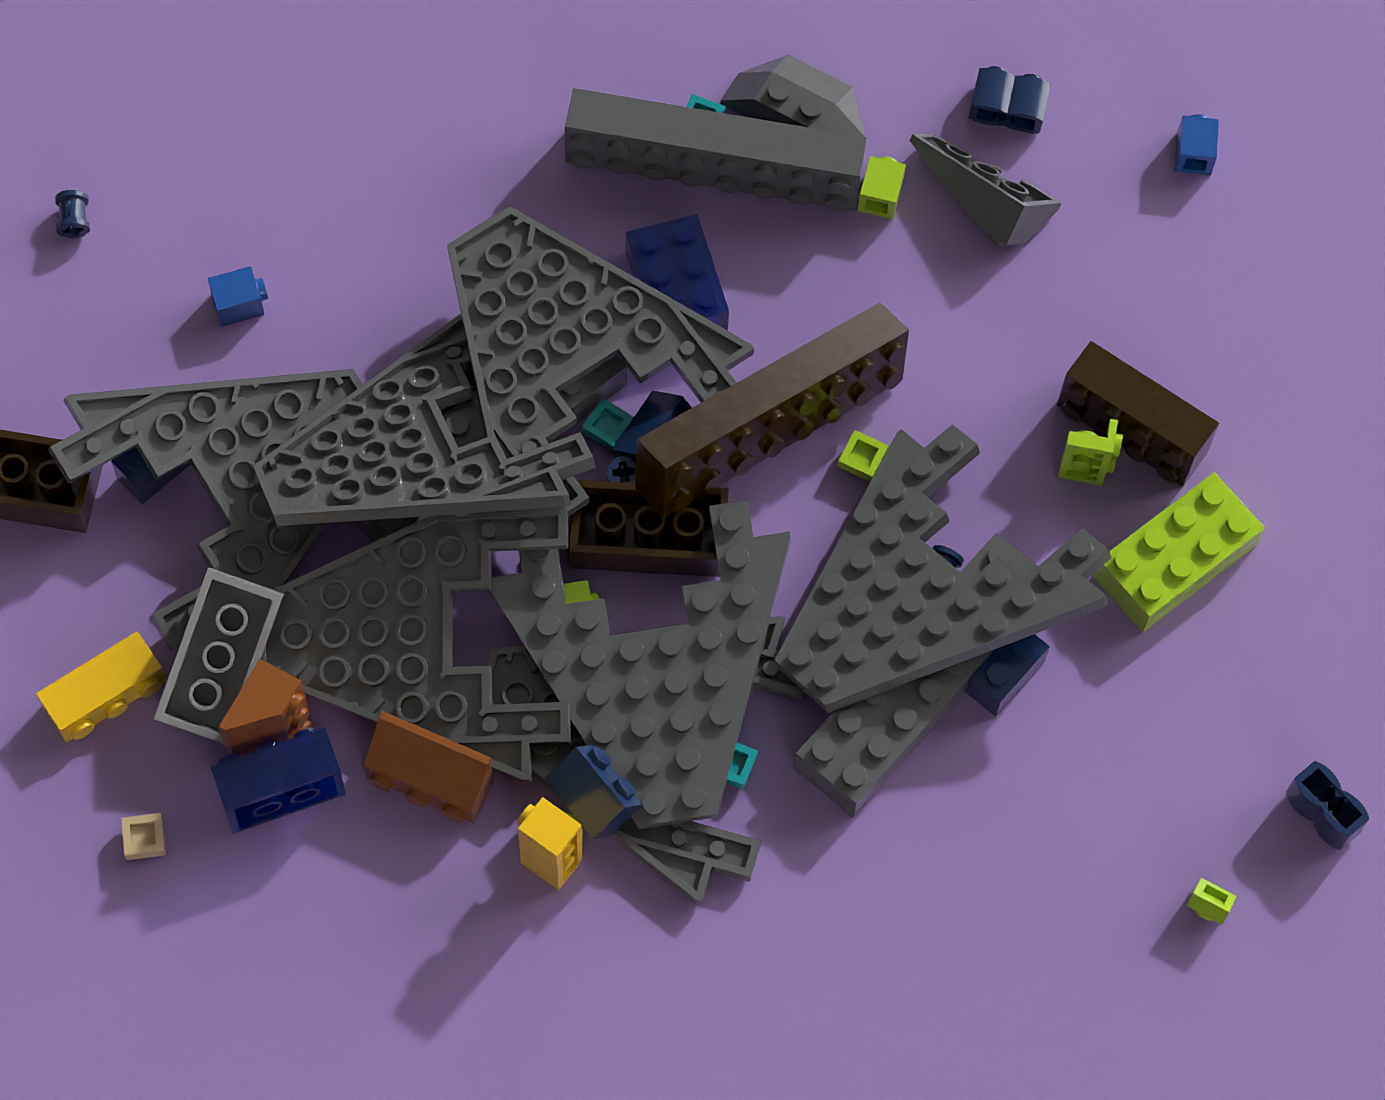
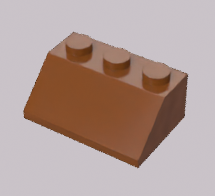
[219,659,312,768]
[364,711,493,823]

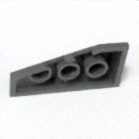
[909,133,1062,247]

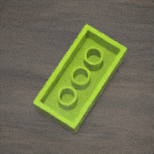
[1093,472,1265,632]

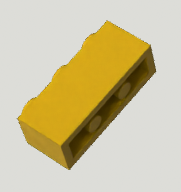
[36,631,167,743]
[517,797,583,891]

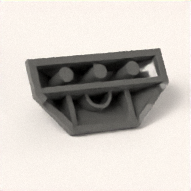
[720,54,865,137]

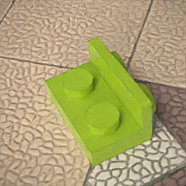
[1057,419,1123,486]

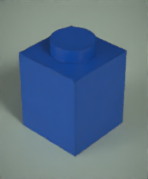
[1174,114,1219,175]
[207,266,268,327]

